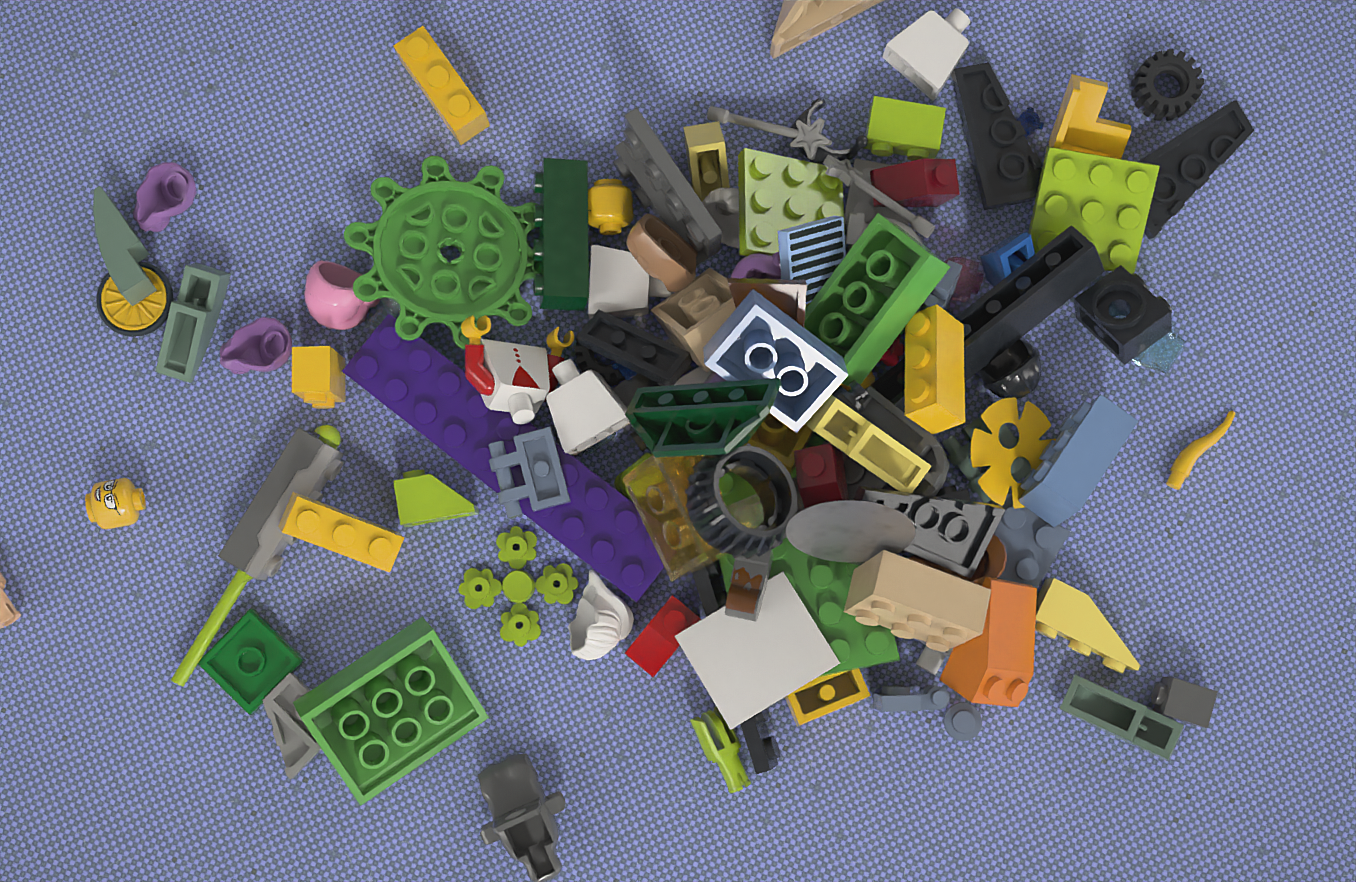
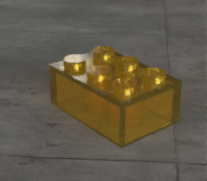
[622,455,728,582]

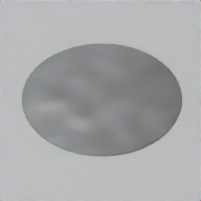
[786,500,915,562]

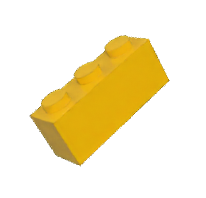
[393,26,490,145]
[905,304,965,434]
[278,492,405,573]

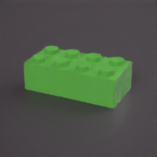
[804,213,950,386]

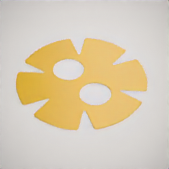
[970,397,1056,509]

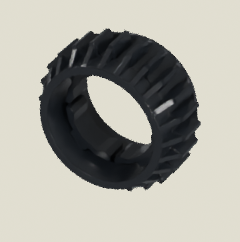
[685,443,797,559]

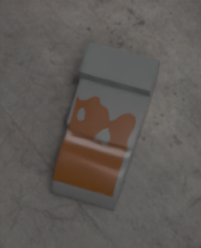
[725,550,774,622]

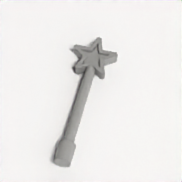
[707,106,832,160]
[823,155,935,238]

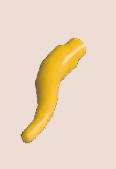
[1166,410,1236,490]

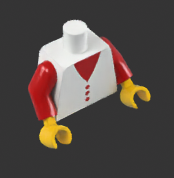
[461,315,574,424]

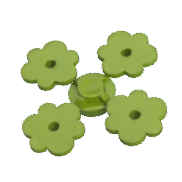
[458,526,579,647]

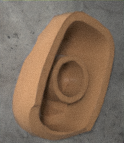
[626,214,698,292]

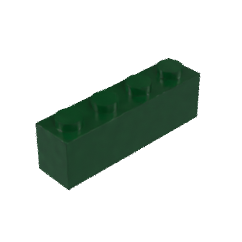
[533,158,589,311]

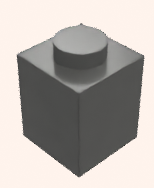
[1151,676,1218,728]

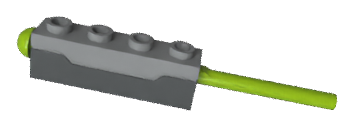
[171,425,344,687]

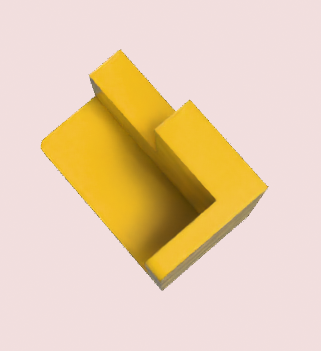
[1048,74,1132,159]

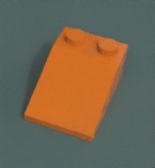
[939,577,1037,707]

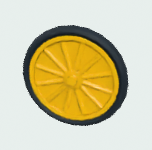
[96,262,174,337]

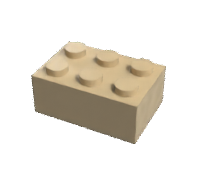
[651,268,736,372]
[844,550,991,652]

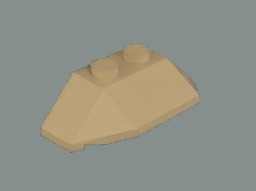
[770,0,884,59]

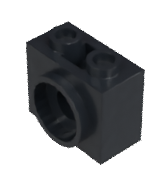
[1074,265,1172,365]

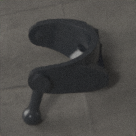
[790,98,868,165]

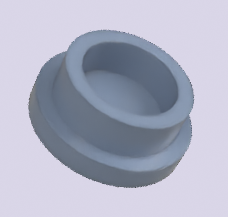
[943,703,982,741]

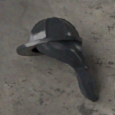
[977,338,1042,399]

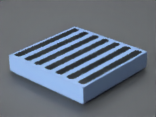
[778,216,846,304]

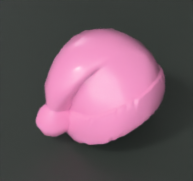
[304,261,380,330]

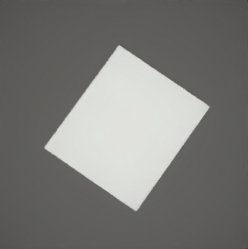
[675,572,840,730]

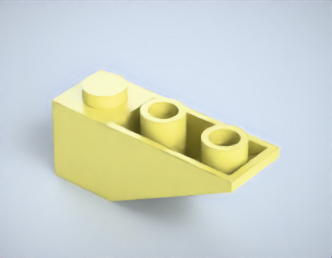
[1035,578,1140,674]

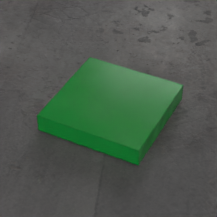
[198,608,306,715]

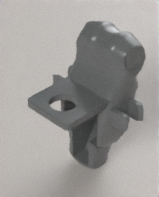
[477,754,565,882]

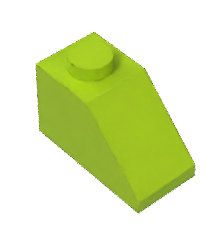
[393,469,479,527]

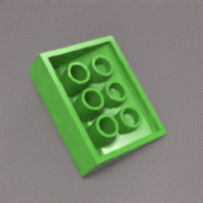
[293,616,489,806]

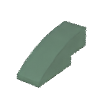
[93,186,157,306]
[155,263,231,383]
[1059,675,1184,762]

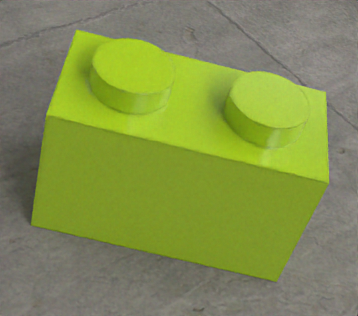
[863,96,946,161]

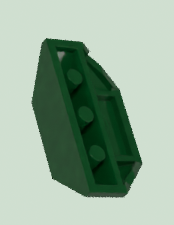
[625,378,782,457]

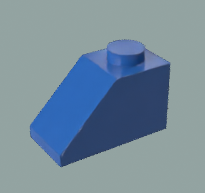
[980,231,1035,287]

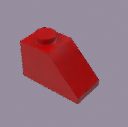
[625,595,702,677]

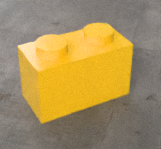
[292,346,346,409]
[785,669,871,727]

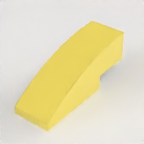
[805,395,932,493]

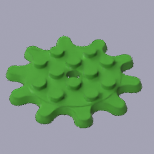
[344,156,540,350]

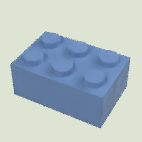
[703,289,848,433]
[1018,394,1138,527]

